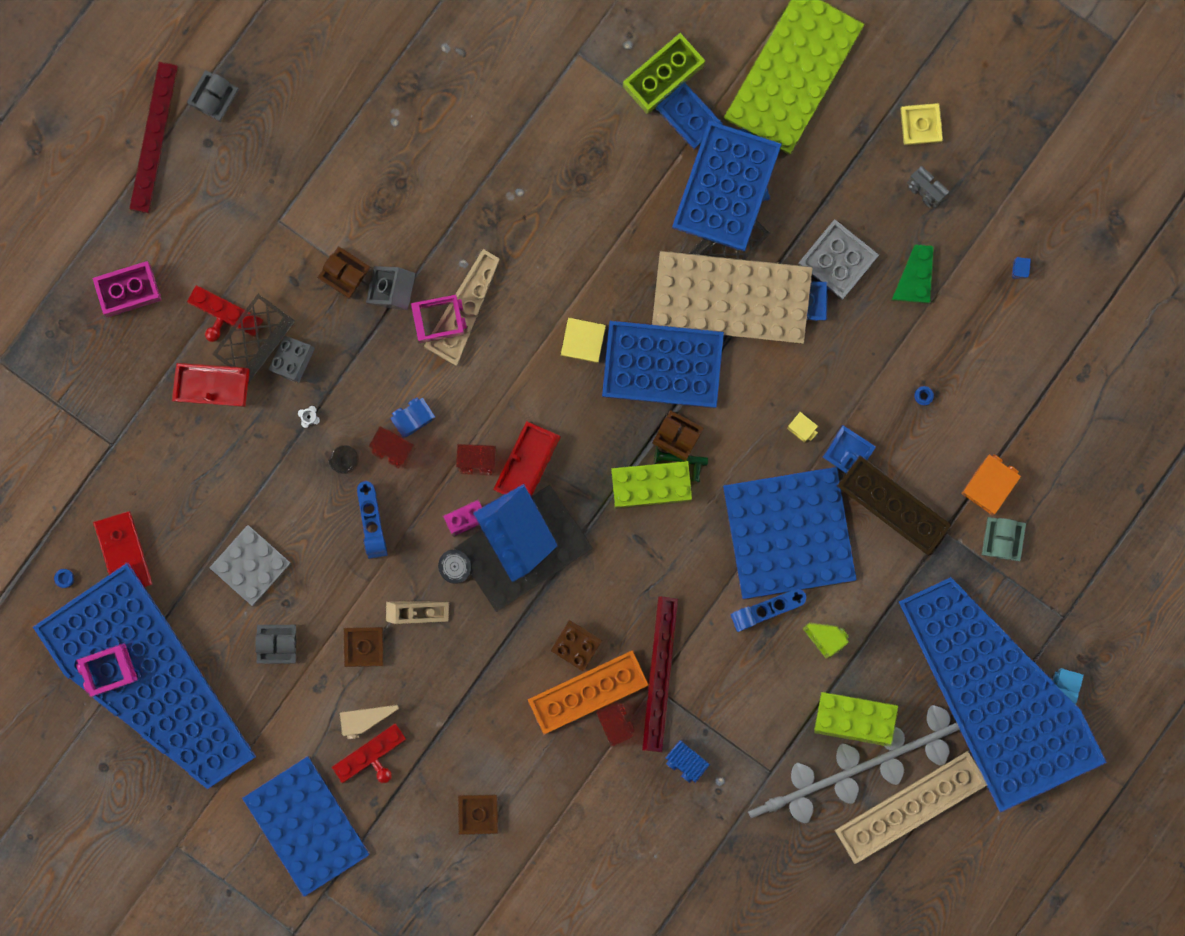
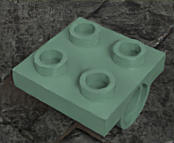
[981,517,1026,562]

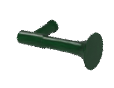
[654,446,708,482]

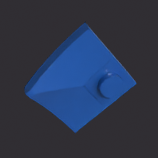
[822,425,876,473]

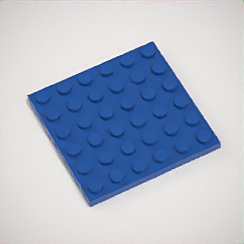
[723,467,856,599]

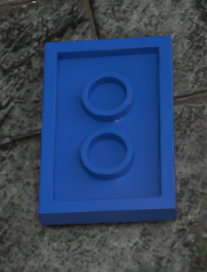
[656,82,722,150]

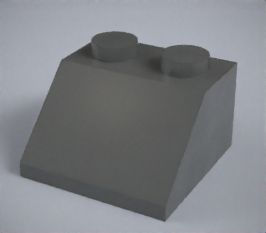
[366,266,415,310]

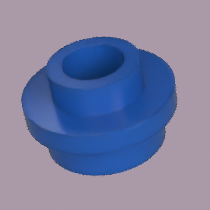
[914,386,934,406]

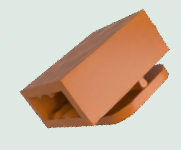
[961,454,1021,516]

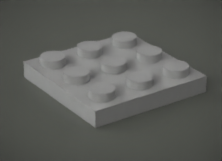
[798,219,879,300]
[209,525,291,606]

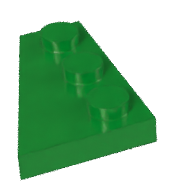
[891,245,934,303]

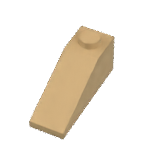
[386,601,449,624]
[340,705,399,739]

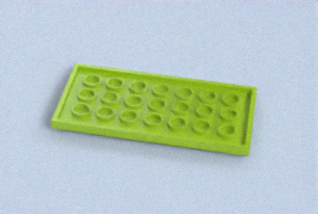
[724,0,864,155]

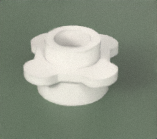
[298,406,320,428]

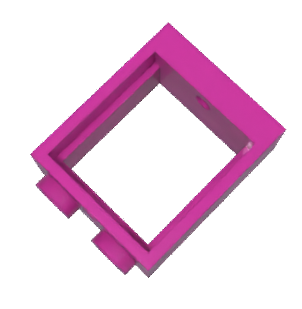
[411,295,467,343]
[443,500,482,537]
[77,643,138,697]

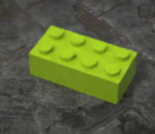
[623,33,705,115]
[611,461,692,509]
[814,692,898,747]

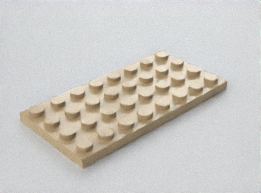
[652,251,812,343]

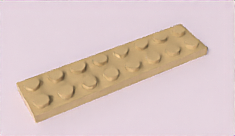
[835,751,986,864]

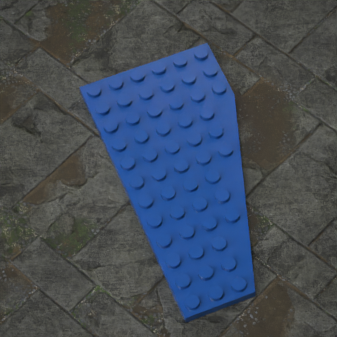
[33,563,256,789]
[899,577,1106,812]

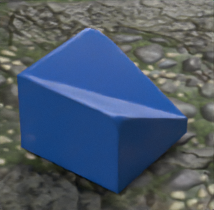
[1012,257,1031,279]

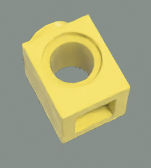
[787,412,818,443]

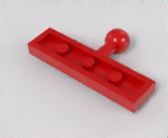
[187,285,264,342]
[332,723,407,783]

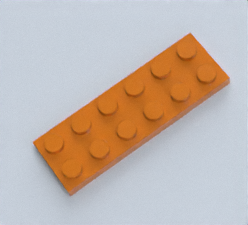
[528,650,649,734]

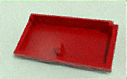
[172,363,250,407]
[493,421,561,497]
[93,511,153,587]

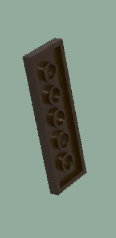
[836,455,951,556]

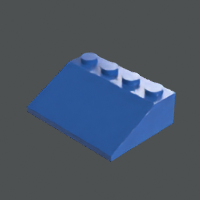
[473,484,558,582]

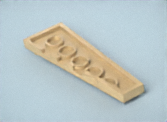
[424,249,500,366]

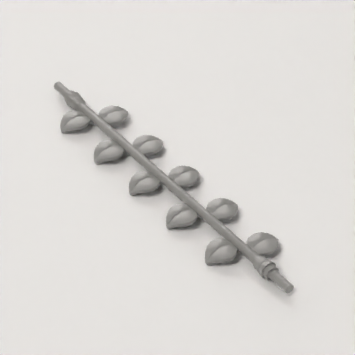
[748,705,960,823]

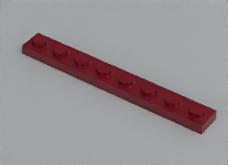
[129,62,178,213]
[642,596,678,752]

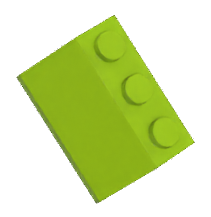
[802,623,848,658]

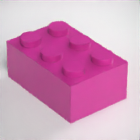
[92,261,162,317]

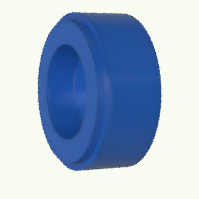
[54,569,74,588]

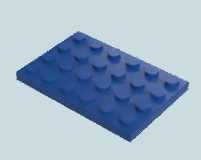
[672,121,781,252]
[602,321,724,408]
[242,756,370,897]

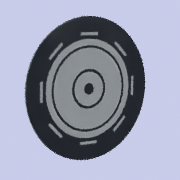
[438,549,471,584]

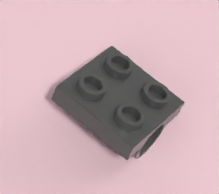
[187,70,239,122]
[907,166,950,209]
[268,335,315,383]
[256,625,296,664]

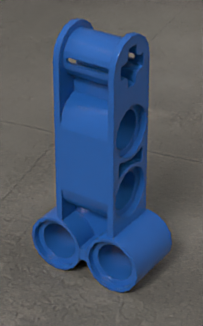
[357,481,388,559]
[730,589,806,632]

